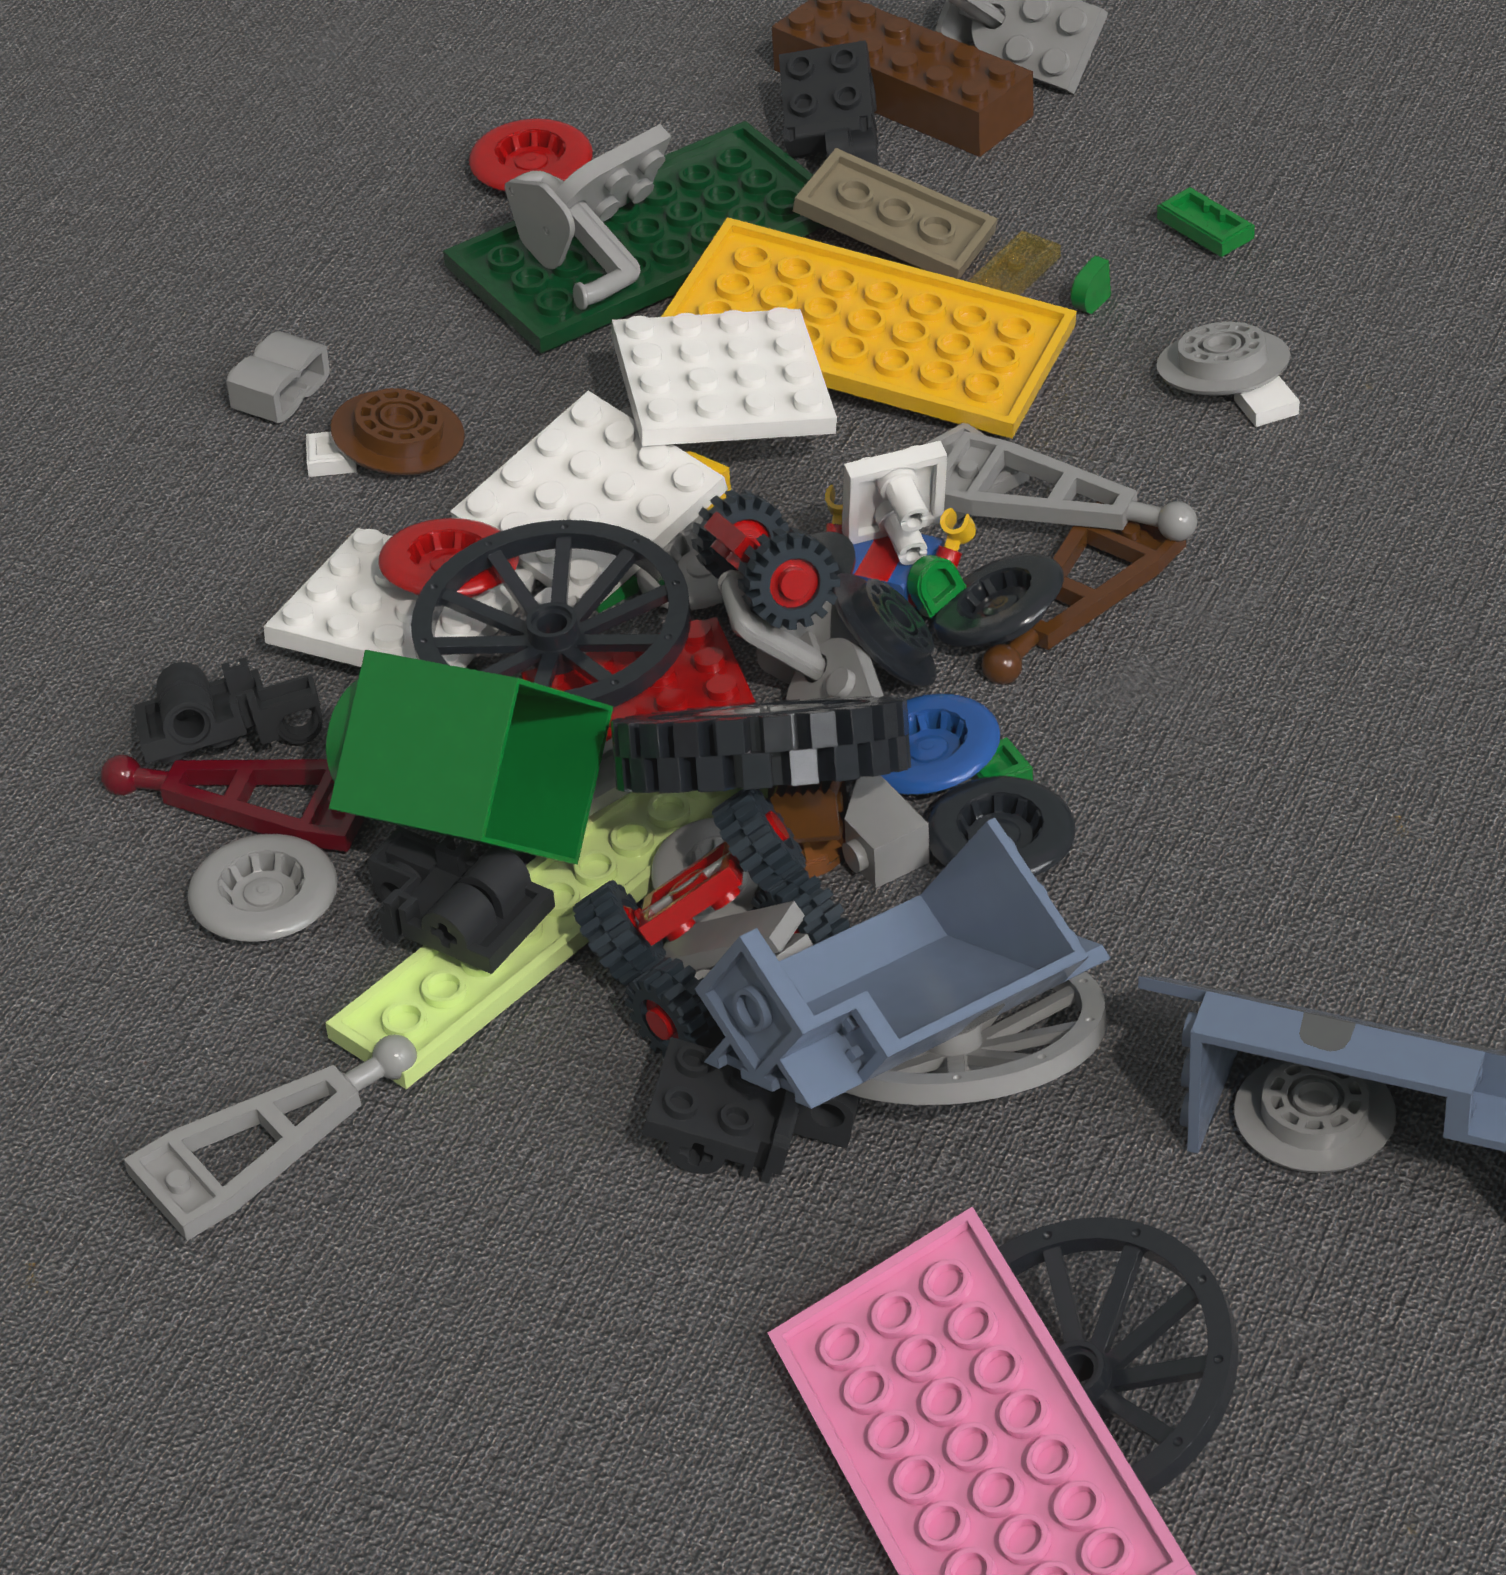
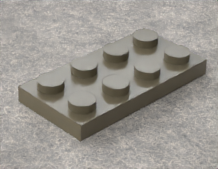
[793,148,998,279]

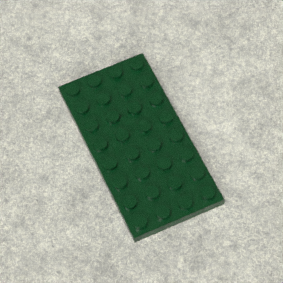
[443,121,827,353]

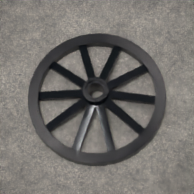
[411,520,691,707]
[998,1217,1239,1496]

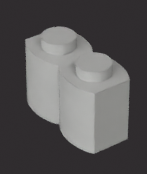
[226,331,330,423]

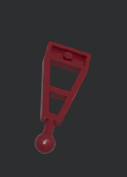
[101,755,365,852]

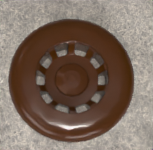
[331,388,465,475]

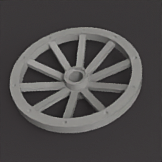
[846,972,1106,1105]

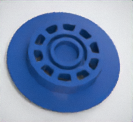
[881,694,1000,794]

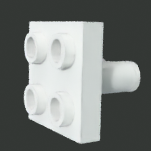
[842,441,947,565]

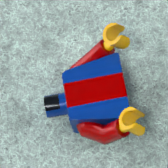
[825,485,976,611]

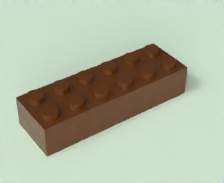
[772,0,1034,157]

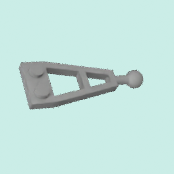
[944,431,1197,541]
[123,1034,417,1241]

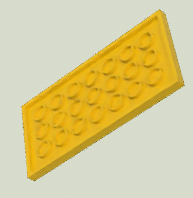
[661,217,1077,439]

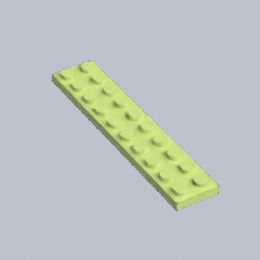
[326,788,768,1089]

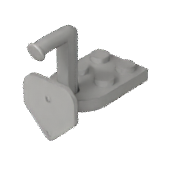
[936,0,1108,94]
[505,124,671,310]
[717,570,884,701]

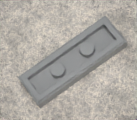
[663,901,805,970]

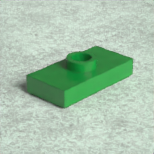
[1157,187,1255,257]

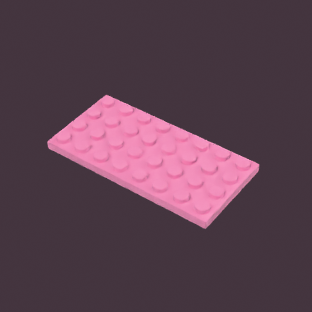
[768,1206,1196,1575]

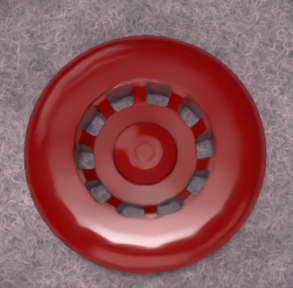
[469,118,593,191]
[378,518,519,597]

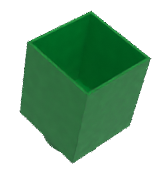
[326,650,614,865]

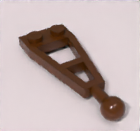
[981,501,1186,685]

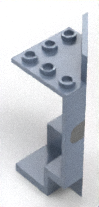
[695,818,1111,1109]
[1138,976,1506,1154]

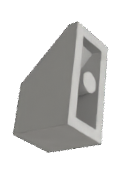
[842,776,930,888]

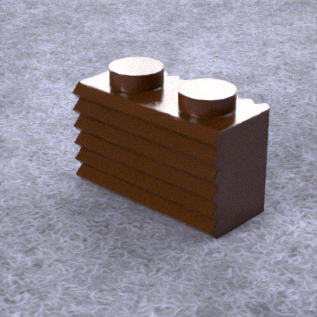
[765,780,848,843]

